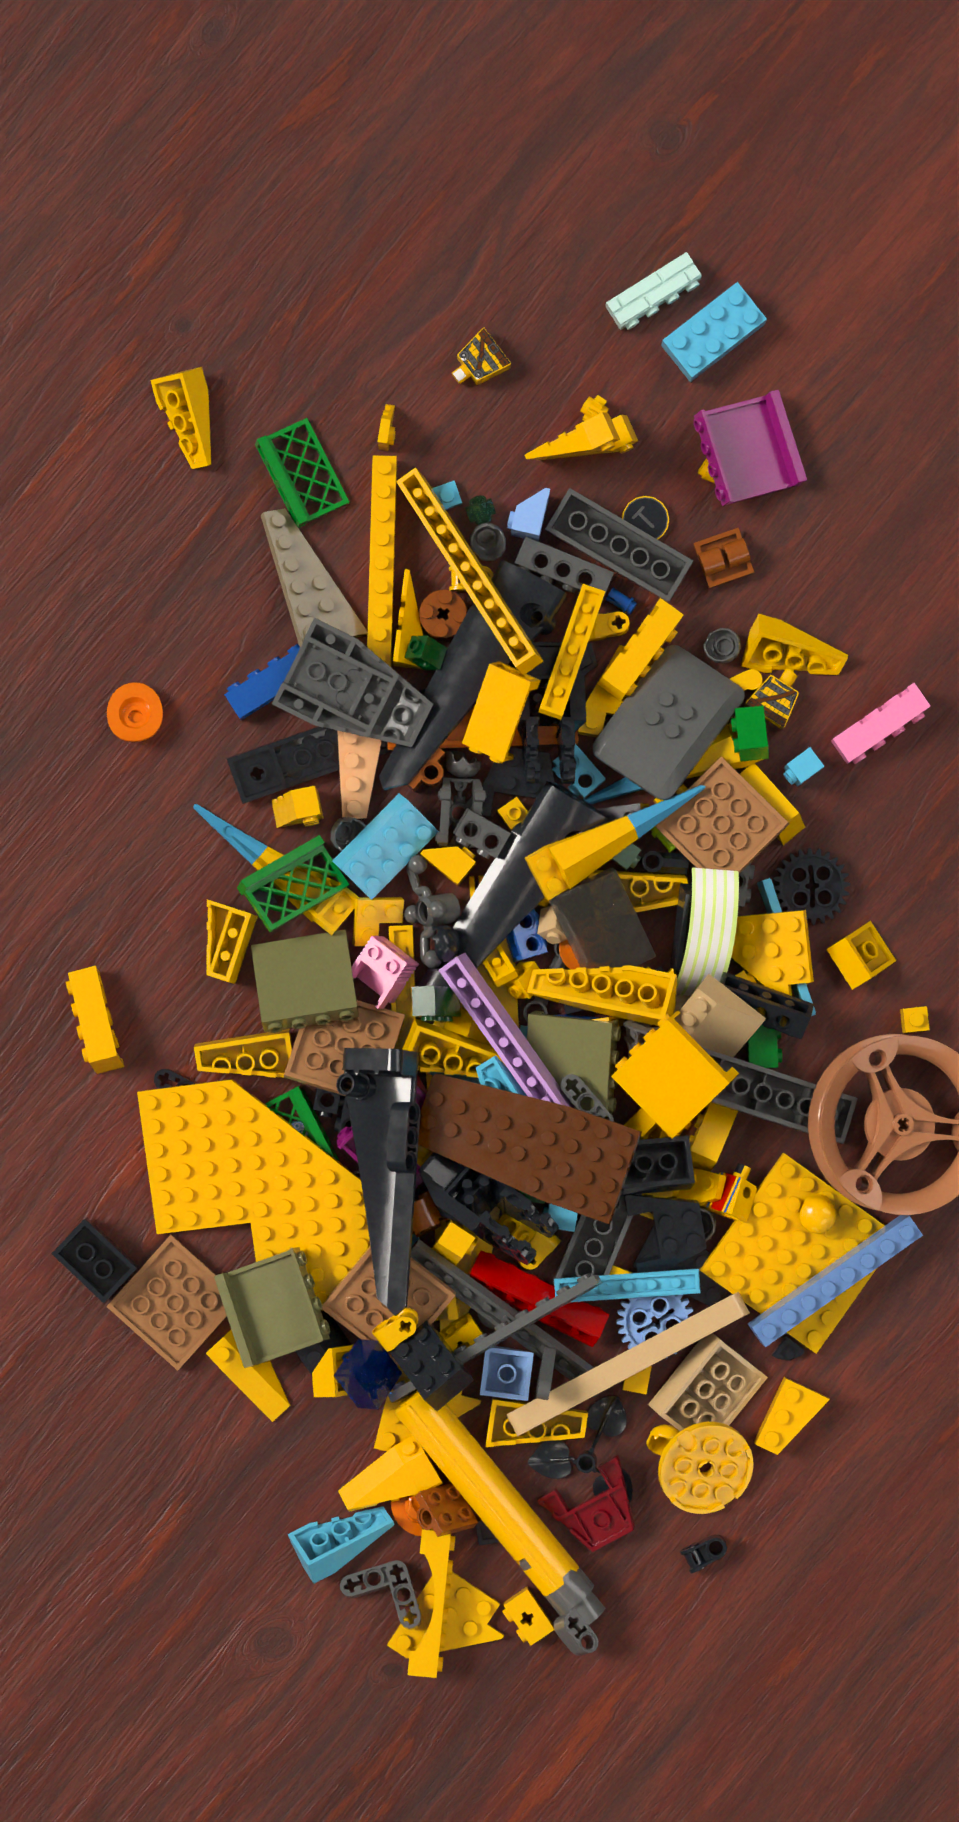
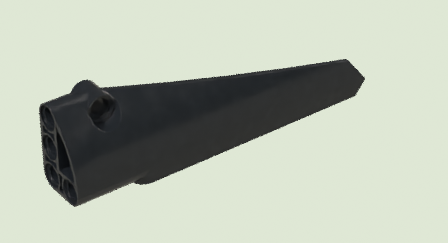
[379,560,567,790]
[417,781,612,987]
[336,1048,420,1316]

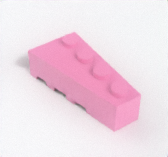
[831,683,930,764]

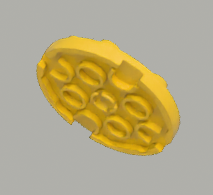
[658,1422,753,1514]

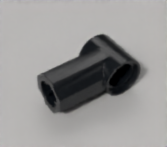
[640,851,689,875]

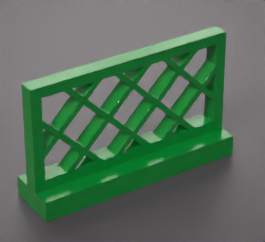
[255,418,349,528]
[237,835,349,932]
[265,1085,342,1164]

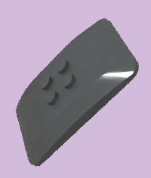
[593,645,744,800]

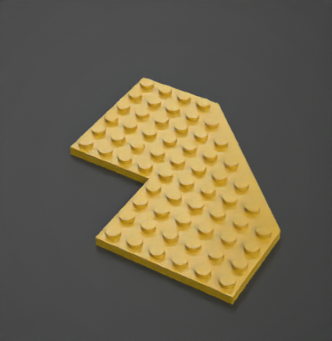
[137,1079,370,1311]

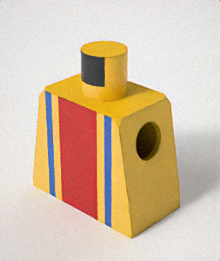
[703,1163,757,1223]

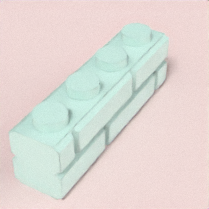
[606,252,702,330]

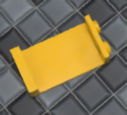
[462,661,541,764]

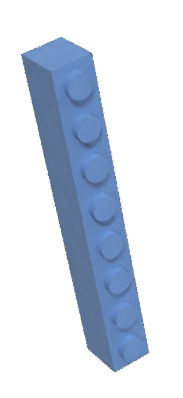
[747,1215,923,1347]

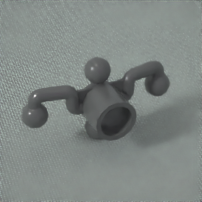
[404,855,460,969]

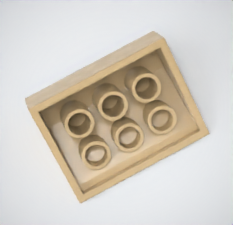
[675,974,766,1057]
[648,1333,768,1431]

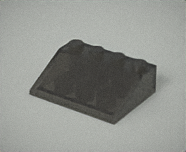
[549,867,656,969]

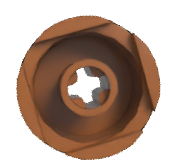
[419,590,467,640]
[412,1191,450,1238]

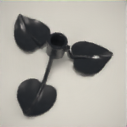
[528,1395,633,1504]

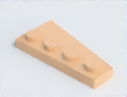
[337,731,382,819]

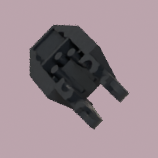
[516,642,586,784]
[418,1152,559,1265]

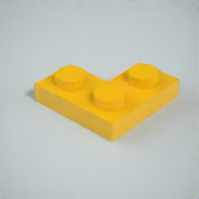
[352,897,404,946]

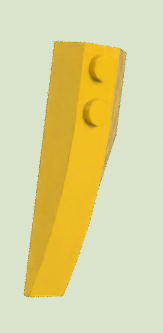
[527,965,677,1026]

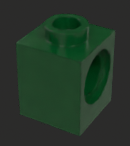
[404,636,447,670]

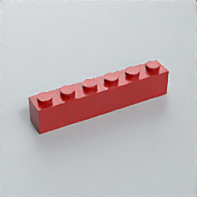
[468,1250,610,1347]

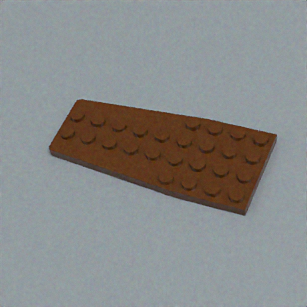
[418,1074,642,1224]

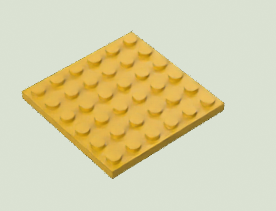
[700,1153,885,1354]

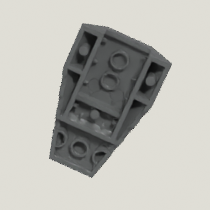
[272,617,433,747]

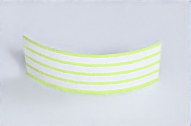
[676,868,739,996]

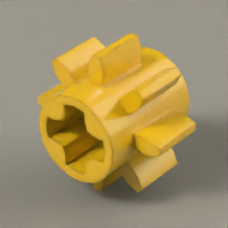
[580,395,609,421]

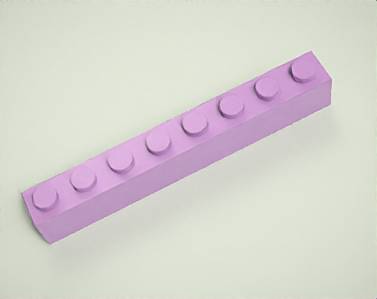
[439,953,575,1108]

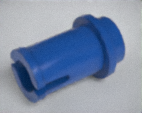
[605,587,637,615]

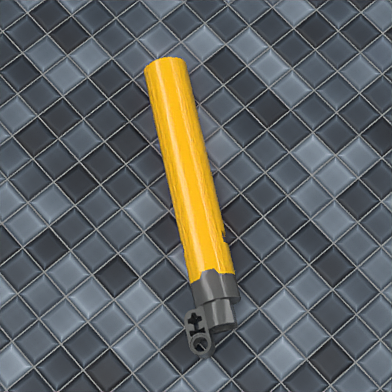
[395,1390,606,1656]

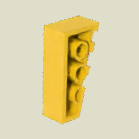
[598,598,683,701]
[588,870,688,920]
[194,1029,293,1078]

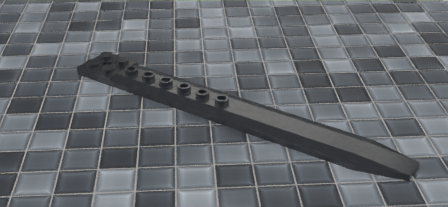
[226,643,598,804]

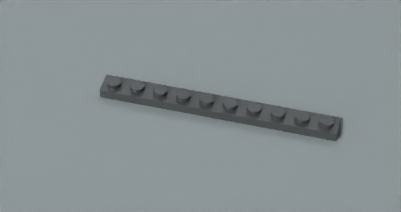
[411,1239,598,1398]
[387,1273,602,1403]

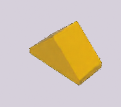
[443,1010,489,1045]

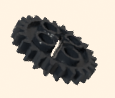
[773,848,851,925]

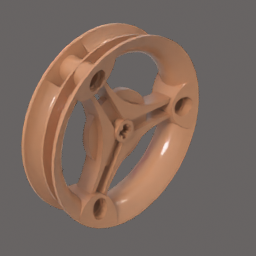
[808,1034,959,1215]

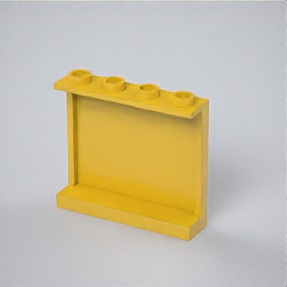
[611,1010,739,1139]

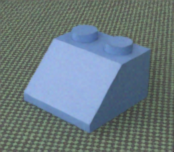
[507,488,550,542]
[480,1346,534,1401]

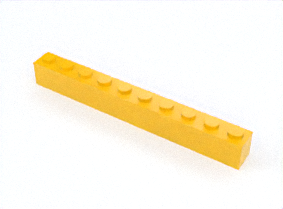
[367,455,397,667]
[396,468,543,675]

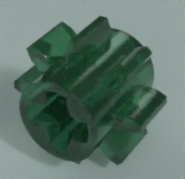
[465,495,496,525]

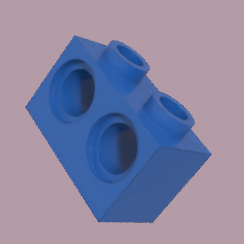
[506,909,548,963]

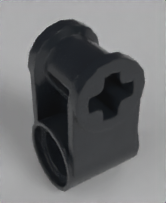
[680,1534,727,1574]

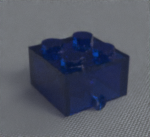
[334,1339,402,1410]

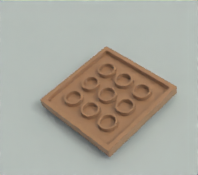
[655,757,789,874]
[284,1000,405,1096]
[106,1235,227,1371]
[322,1246,456,1366]

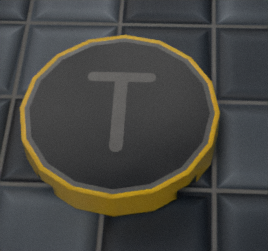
[622,496,669,540]

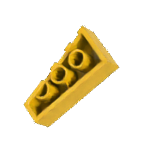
[66,966,124,1074]
[402,1018,504,1078]
[485,1397,588,1447]

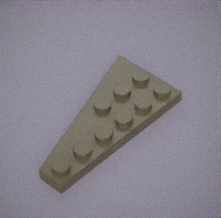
[261,508,368,647]

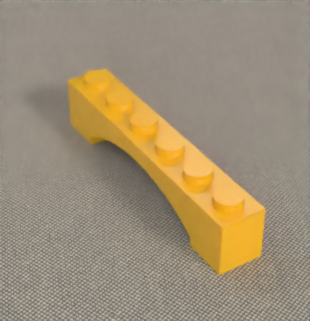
[408,1528,455,1678]

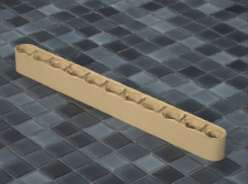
[507,1292,750,1436]

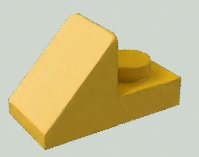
[483,945,518,987]

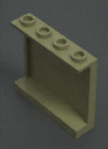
[251,929,359,1033]
[527,1011,621,1118]
[214,1247,330,1368]

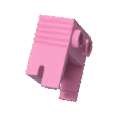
[352,936,419,1009]

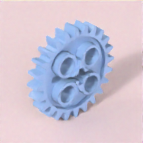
[616,1294,693,1358]

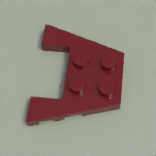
[537,1455,635,1552]

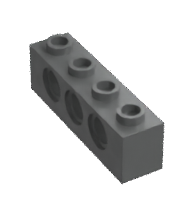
[515,536,614,602]

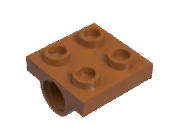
[693,527,754,589]
[407,748,445,792]
[415,1483,478,1537]

